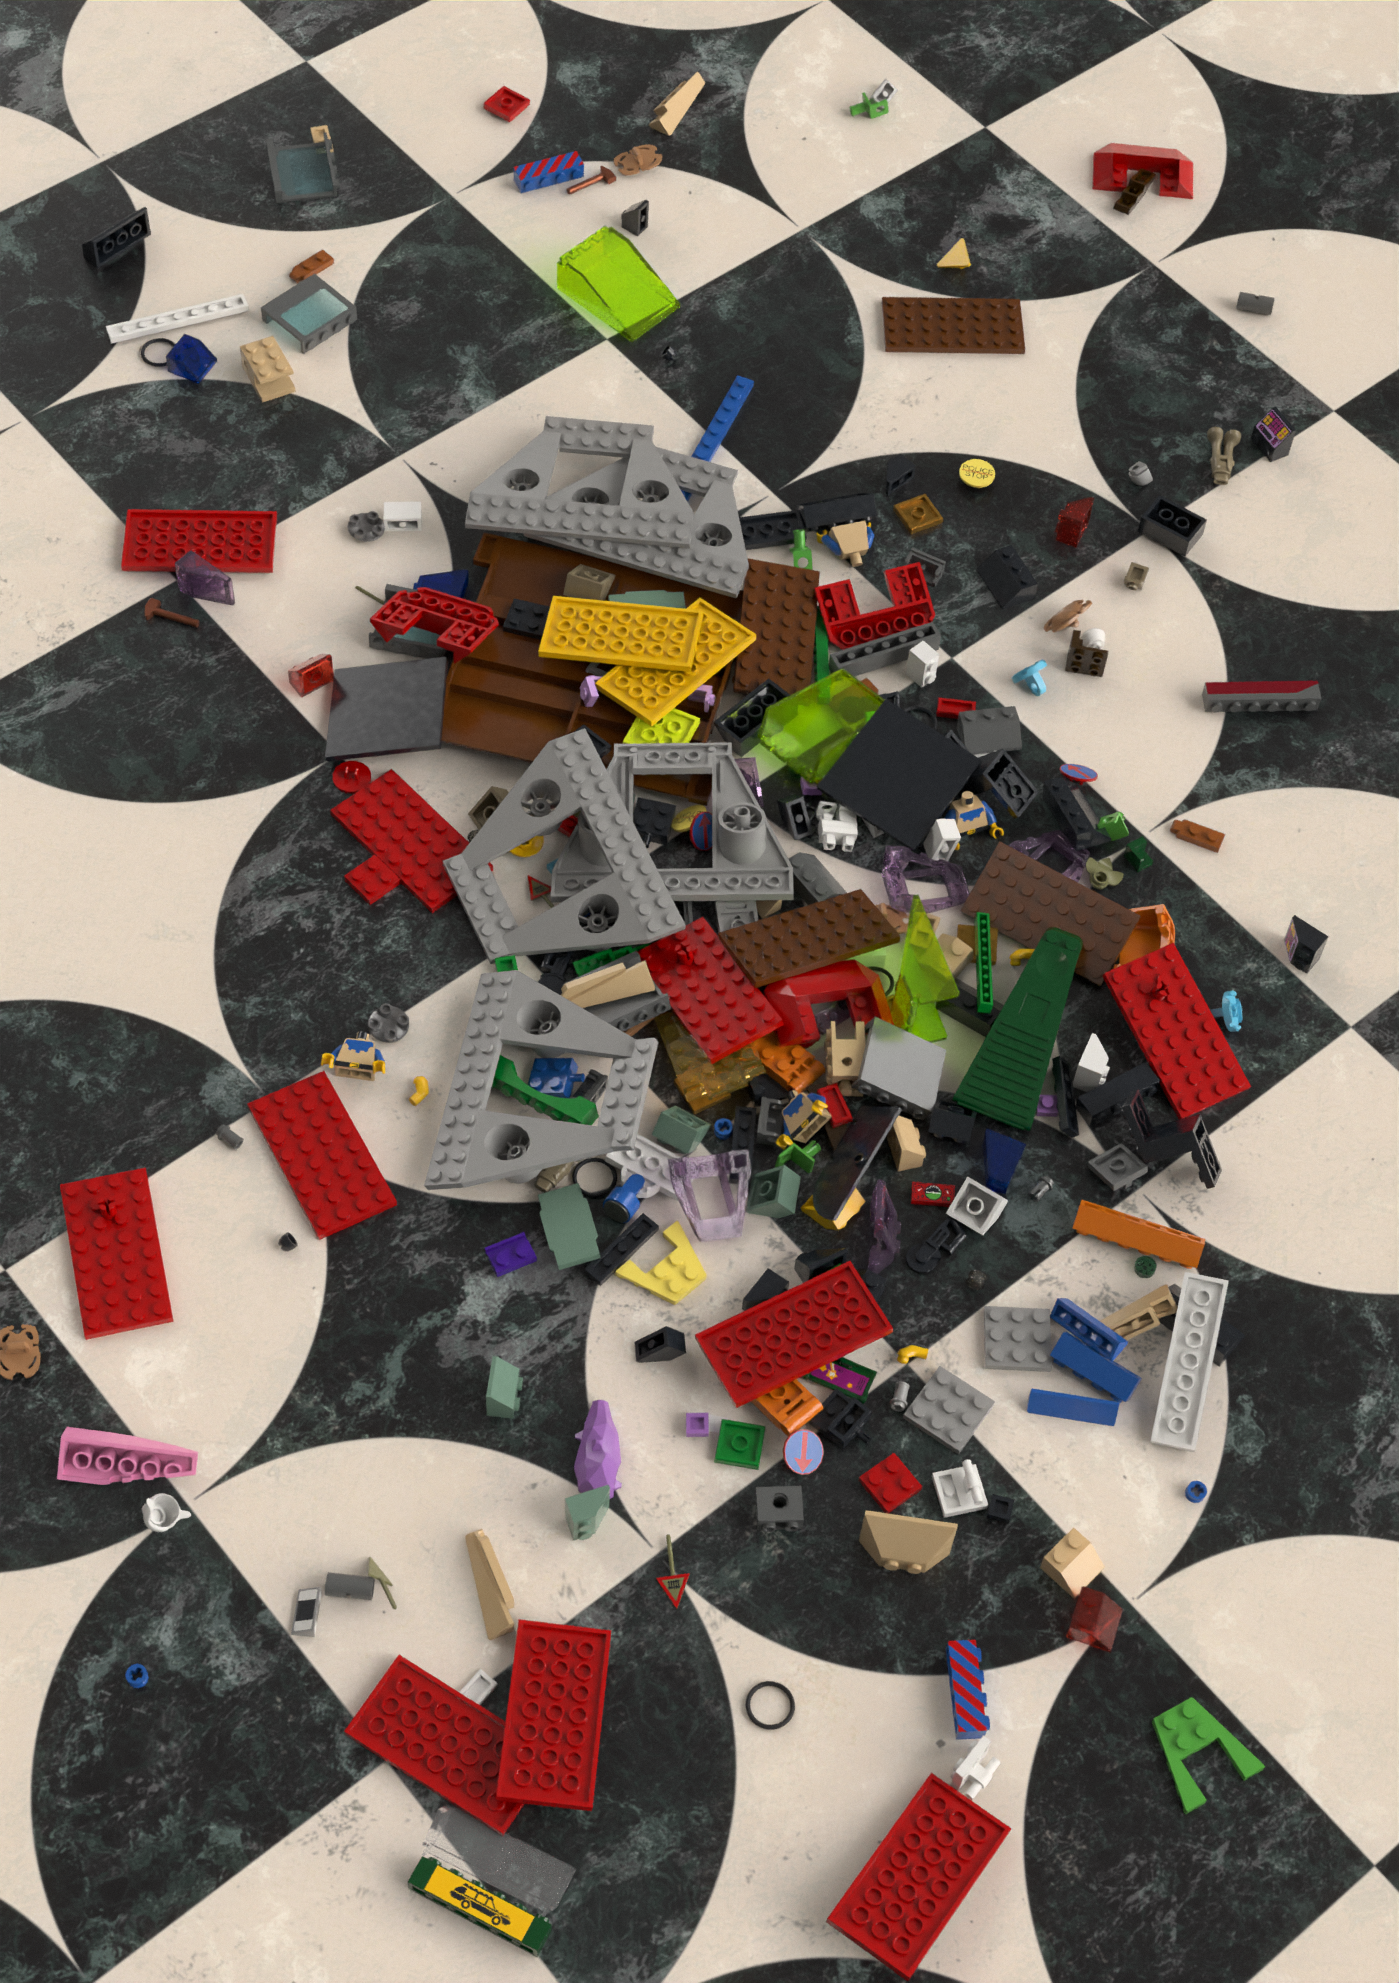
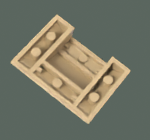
[859,1510,958,1574]

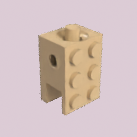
[240,336,296,402]
[824,1021,865,1096]

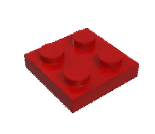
[483,86,530,122]
[344,855,401,905]
[858,1453,922,1514]

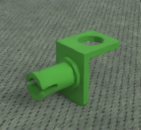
[849,92,889,119]
[789,530,813,570]
[1098,812,1129,841]
[775,1140,821,1173]

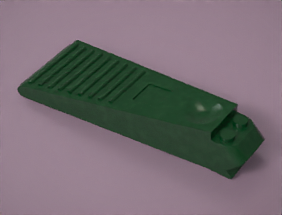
[952,927,1083,1132]

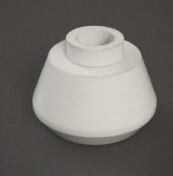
[1080,628,1105,649]

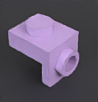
[580,675,603,707]
[688,684,715,712]

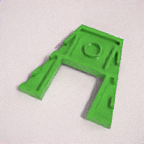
[1152,1697,1265,1814]

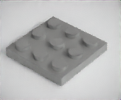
[984,1306,1052,1372]
[903,1366,995,1455]

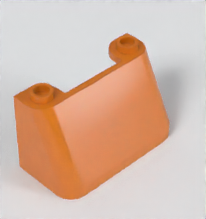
[1111,904,1175,970]

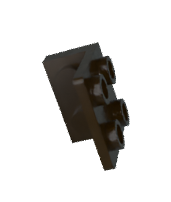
[1065,630,1109,677]

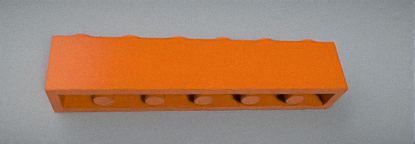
[1073,1200,1205,1269]

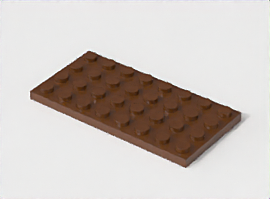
[881,297,1025,354]
[733,558,820,705]
[960,842,1141,987]
[718,889,900,988]

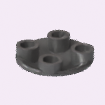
[348,511,385,542]
[368,1003,409,1043]

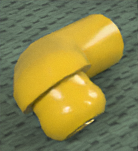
[1009,949,1035,966]
[409,1076,429,1106]
[897,1345,929,1364]

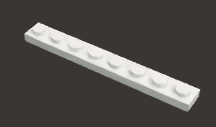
[106,294,249,344]

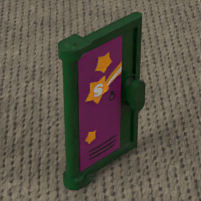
[803,1357,877,1404]

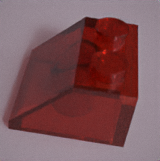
[1055,497,1094,547]
[288,654,334,698]
[1066,1586,1123,1652]

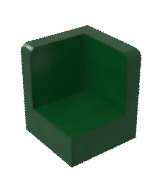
[1124,836,1153,872]

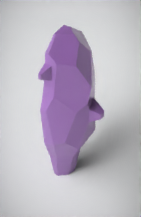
[574,1400,622,1499]

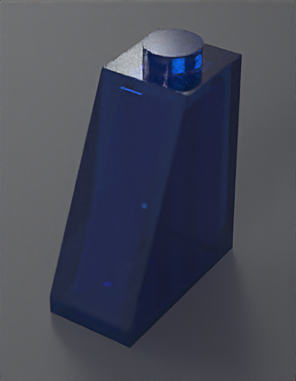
[413,569,469,599]
[983,1129,1026,1195]

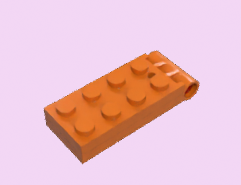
[735,1030,826,1094]
[751,1379,823,1436]

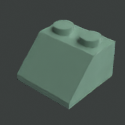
[652,1106,711,1154]
[746,1165,801,1218]
[486,1356,523,1419]
[565,1485,610,1541]

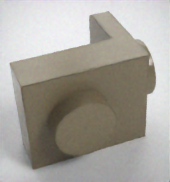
[1124,562,1149,590]

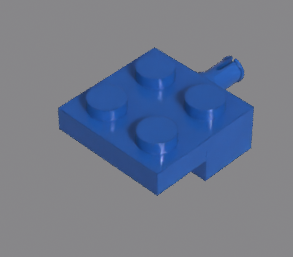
[528,1058,585,1098]

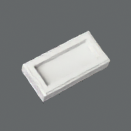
[460,1669,498,1705]

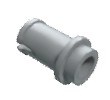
[890,1381,910,1412]

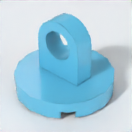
[1011,659,1047,696]
[1210,990,1242,1032]

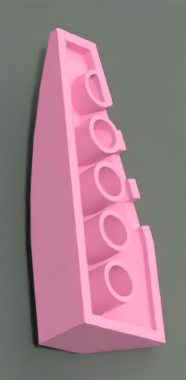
[57,1427,198,1485]

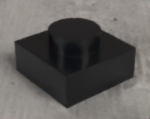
[987,1494,1014,1523]

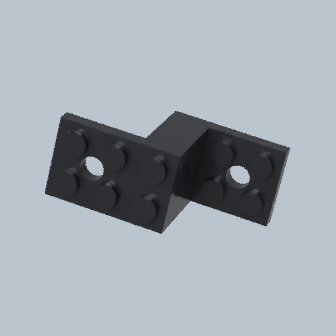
[943,730,1039,819]
[1122,1089,1222,1189]

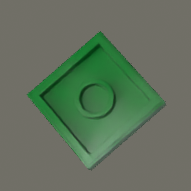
[714,1419,766,1470]

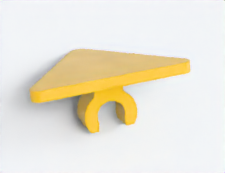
[937,238,971,269]

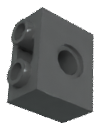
[755,1486,804,1532]

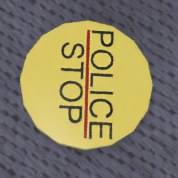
[959,459,995,488]
[672,805,707,832]

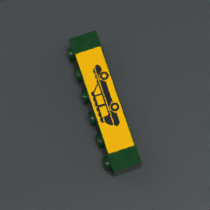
[408,1856,551,1957]

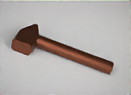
[567,166,616,195]
[145,598,199,627]

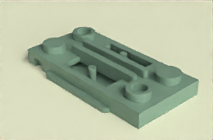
[608,590,686,609]
[538,1183,601,1270]

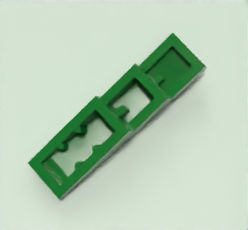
[573,942,651,977]

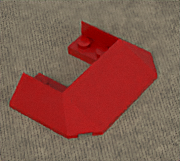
[1092,143,1193,199]
[814,562,935,650]
[370,587,499,664]
[764,959,895,1047]

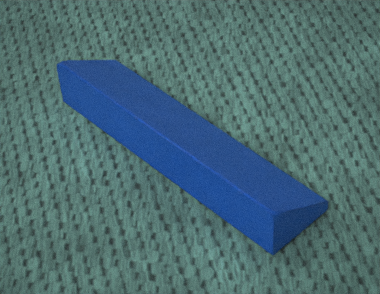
[1050,1298,1128,1362]
[1027,1388,1119,1426]

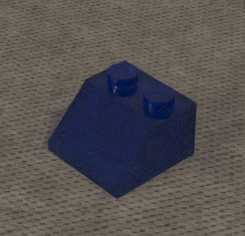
[166,334,217,384]

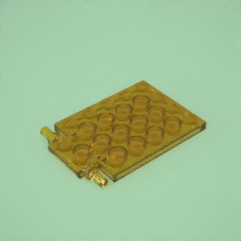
[654,1009,766,1102]

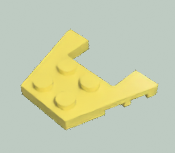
[615,1221,707,1305]

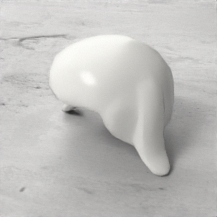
[142,1493,191,1532]

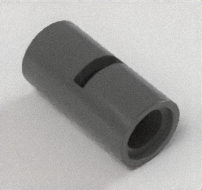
[1236,292,1274,315]
[325,1572,375,1601]

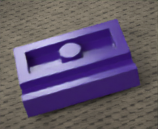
[484,1232,537,1277]

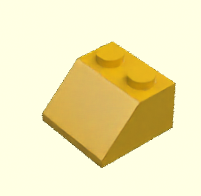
[801,1188,865,1230]

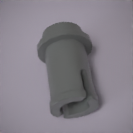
[216,1124,244,1150]
[1028,1175,1054,1202]

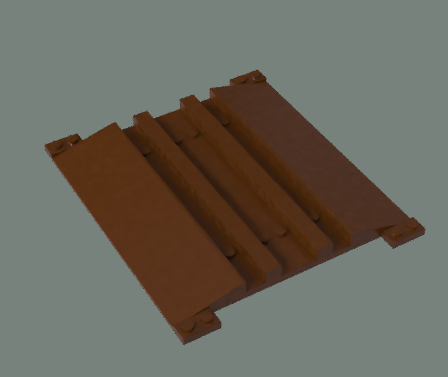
[442,533,742,806]

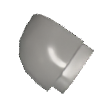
[1129,461,1153,486]

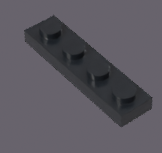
[1052,1056,1079,1138]
[729,1106,757,1185]
[585,1213,659,1286]

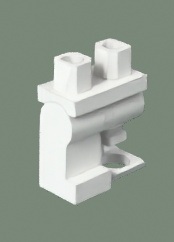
[816,801,858,852]

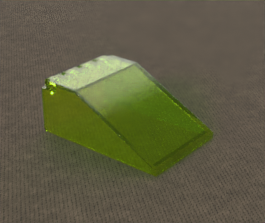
[557,226,680,342]
[758,668,884,784]
[890,894,959,1043]

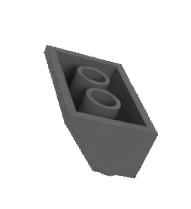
[957,706,1022,755]
[788,852,847,905]

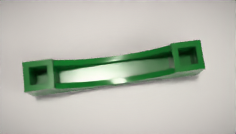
[491,1055,599,1125]

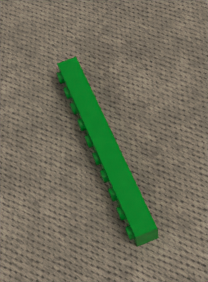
[813,606,830,706]
[974,912,993,1013]

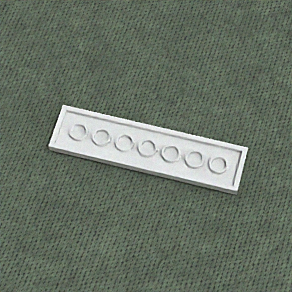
[1151,1272,1228,1452]

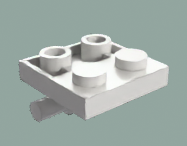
[932,1460,988,1518]
[950,1735,1000,1800]

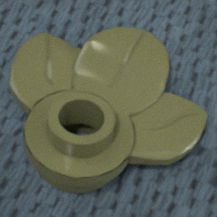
[1086,857,1124,889]

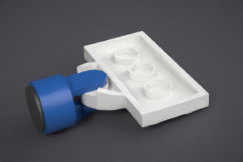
[603,1134,700,1223]

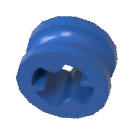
[714,1118,733,1140]
[1185,1481,1207,1503]
[126,1664,149,1688]

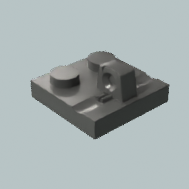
[1088,1143,1148,1191]

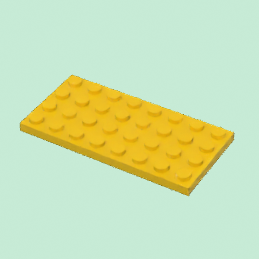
[538,596,703,672]
[595,598,756,727]

